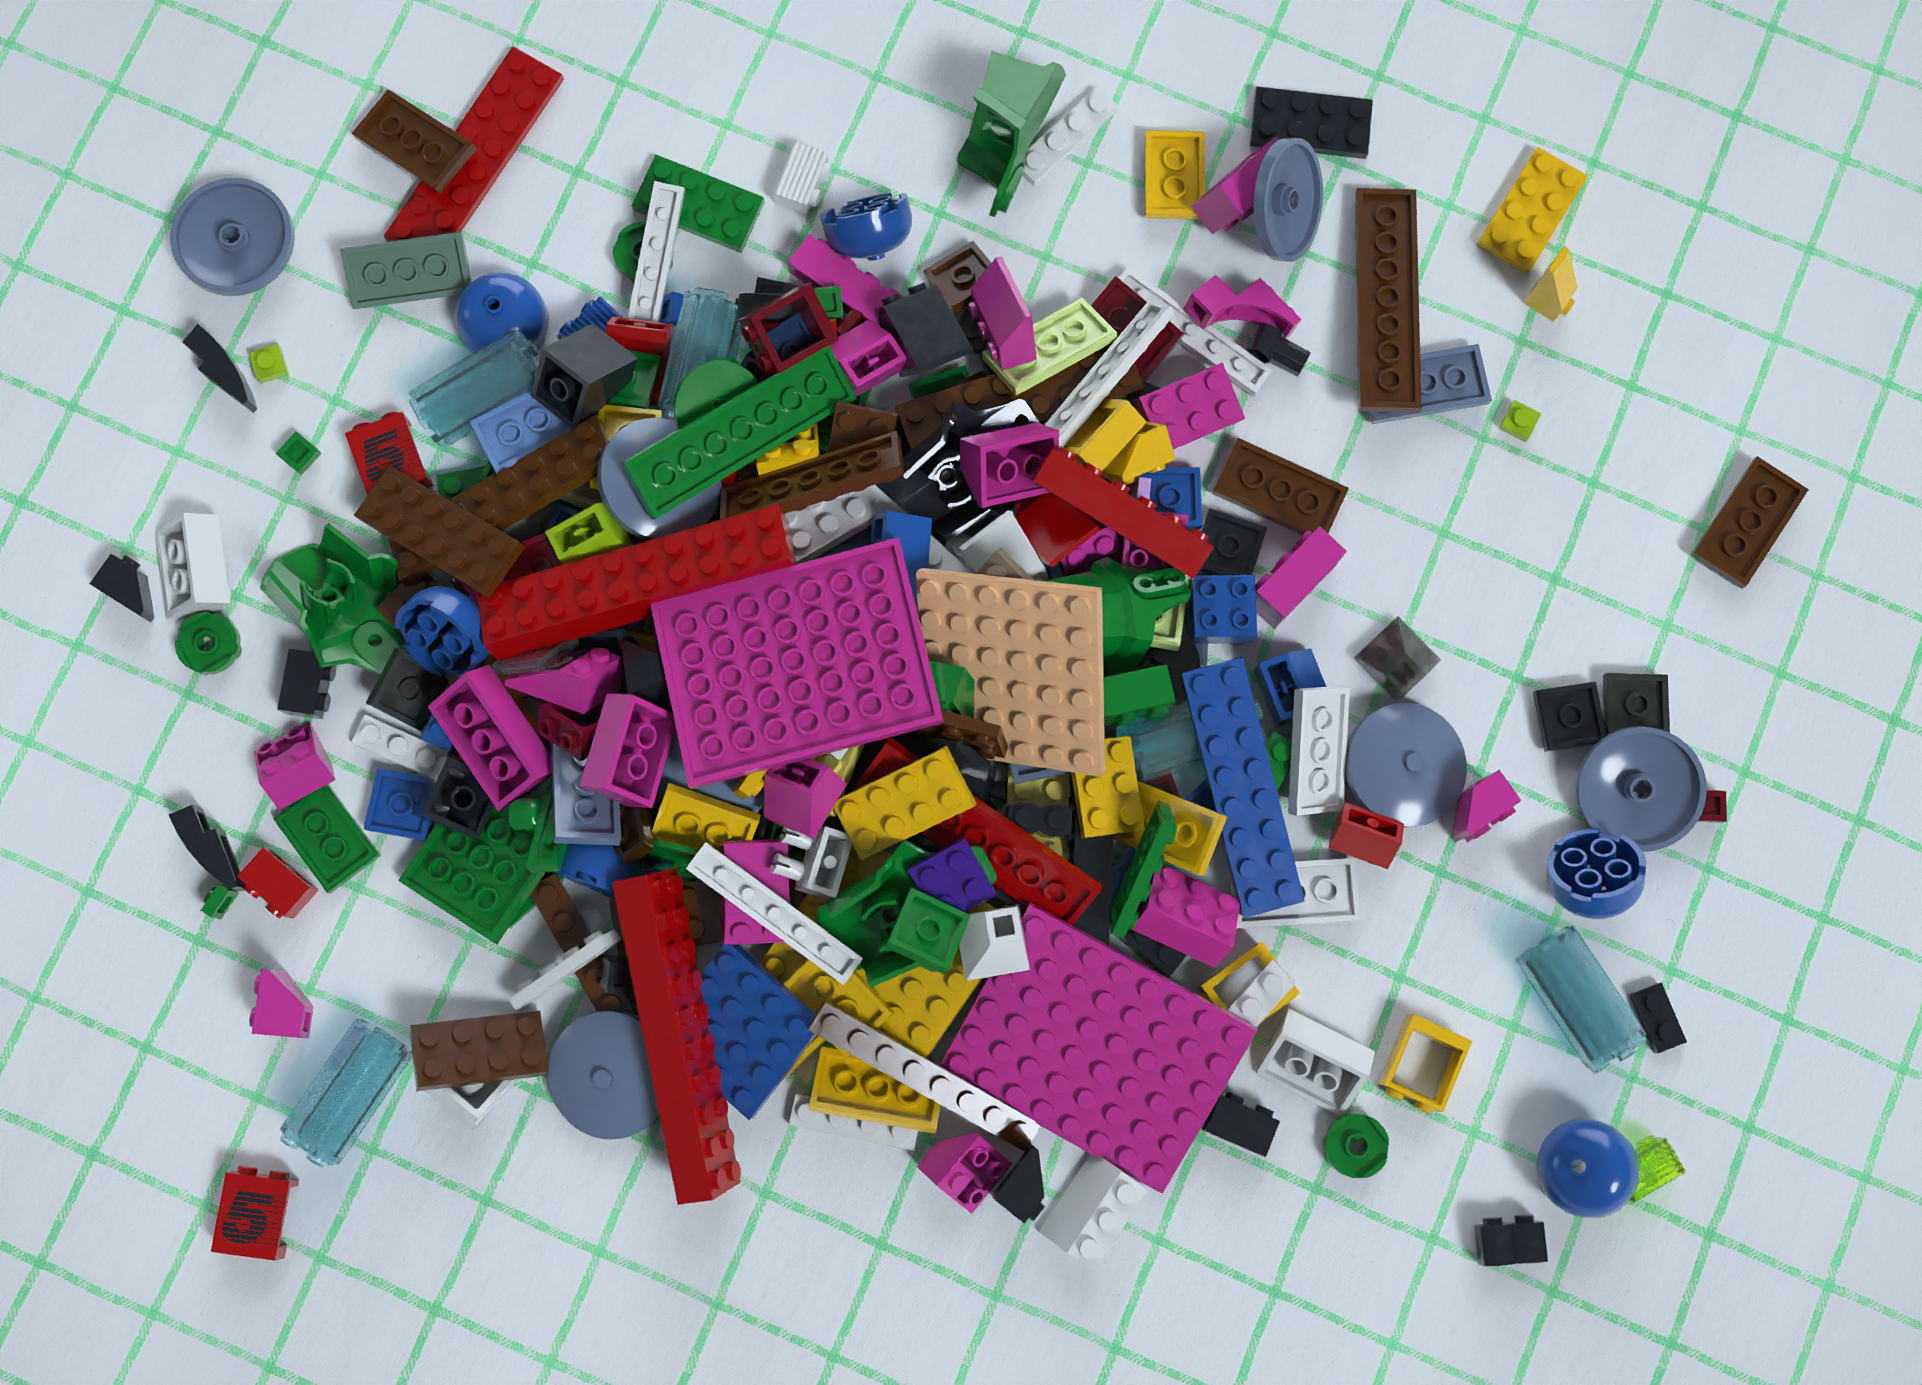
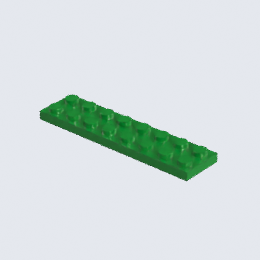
[620,345,857,519]

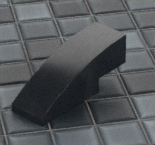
[182,324,257,413]
[169,805,245,891]

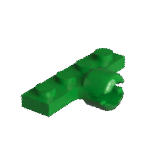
[508,776,568,872]

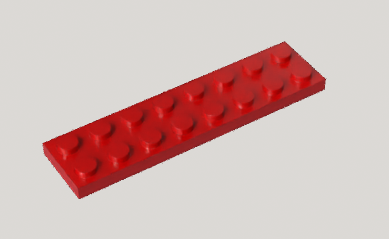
[384,46,564,242]
[855,737,1103,925]

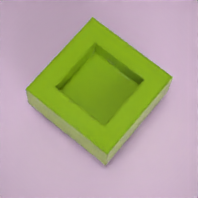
[249,344,290,384]
[1498,400,1541,442]

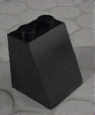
[874,282,973,377]
[530,323,638,428]

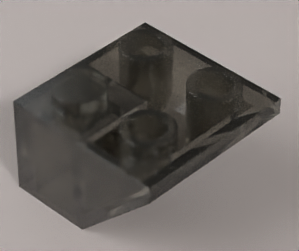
[1354,616,1441,702]

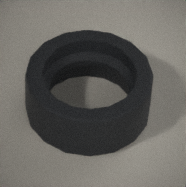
[738,293,797,322]

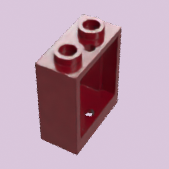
[738,283,839,376]
[538,701,604,761]

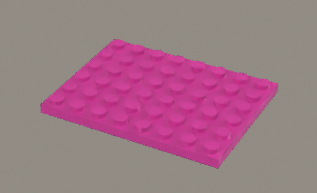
[650,537,944,789]
[939,902,1257,1194]

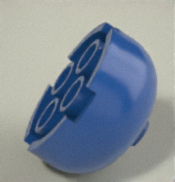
[820,193,912,261]
[455,272,549,366]
[395,586,489,679]
[1547,828,1646,919]
[554,844,643,899]
[1537,1119,1640,1218]

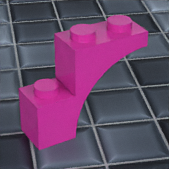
[1183,275,1302,339]

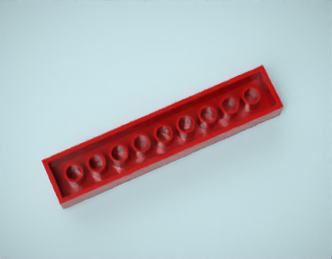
[477,503,797,661]
[612,867,741,1205]

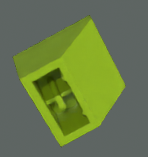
[545,503,634,565]

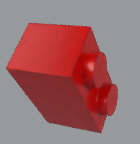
[1329,802,1404,869]
[237,847,318,919]

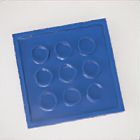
[700,944,816,1120]

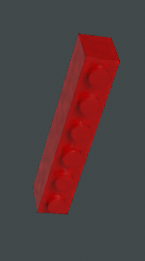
[1032,446,1214,579]

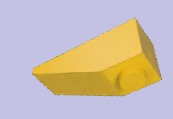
[1523,246,1577,322]

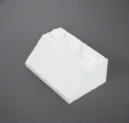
[155,513,231,619]
[1256,1009,1375,1116]
[1038,1154,1148,1272]

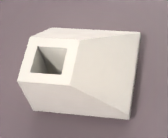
[959,905,1030,981]

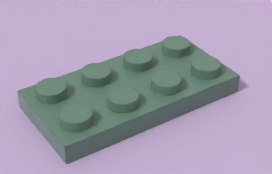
[340,231,472,310]

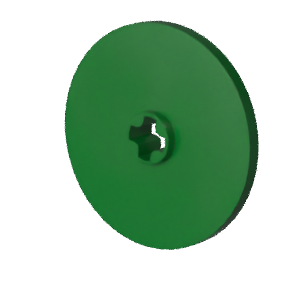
[673,360,758,429]
[640,840,701,880]

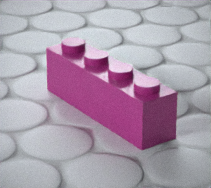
[787,235,903,327]

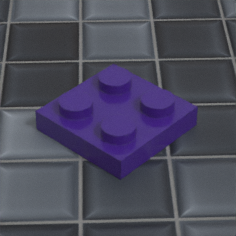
[908,836,997,912]

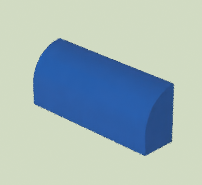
[870,510,932,612]

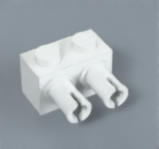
[770,826,852,899]

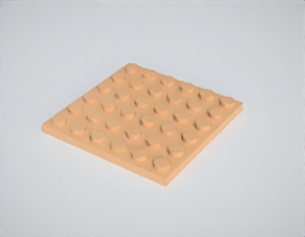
[916,568,1105,776]

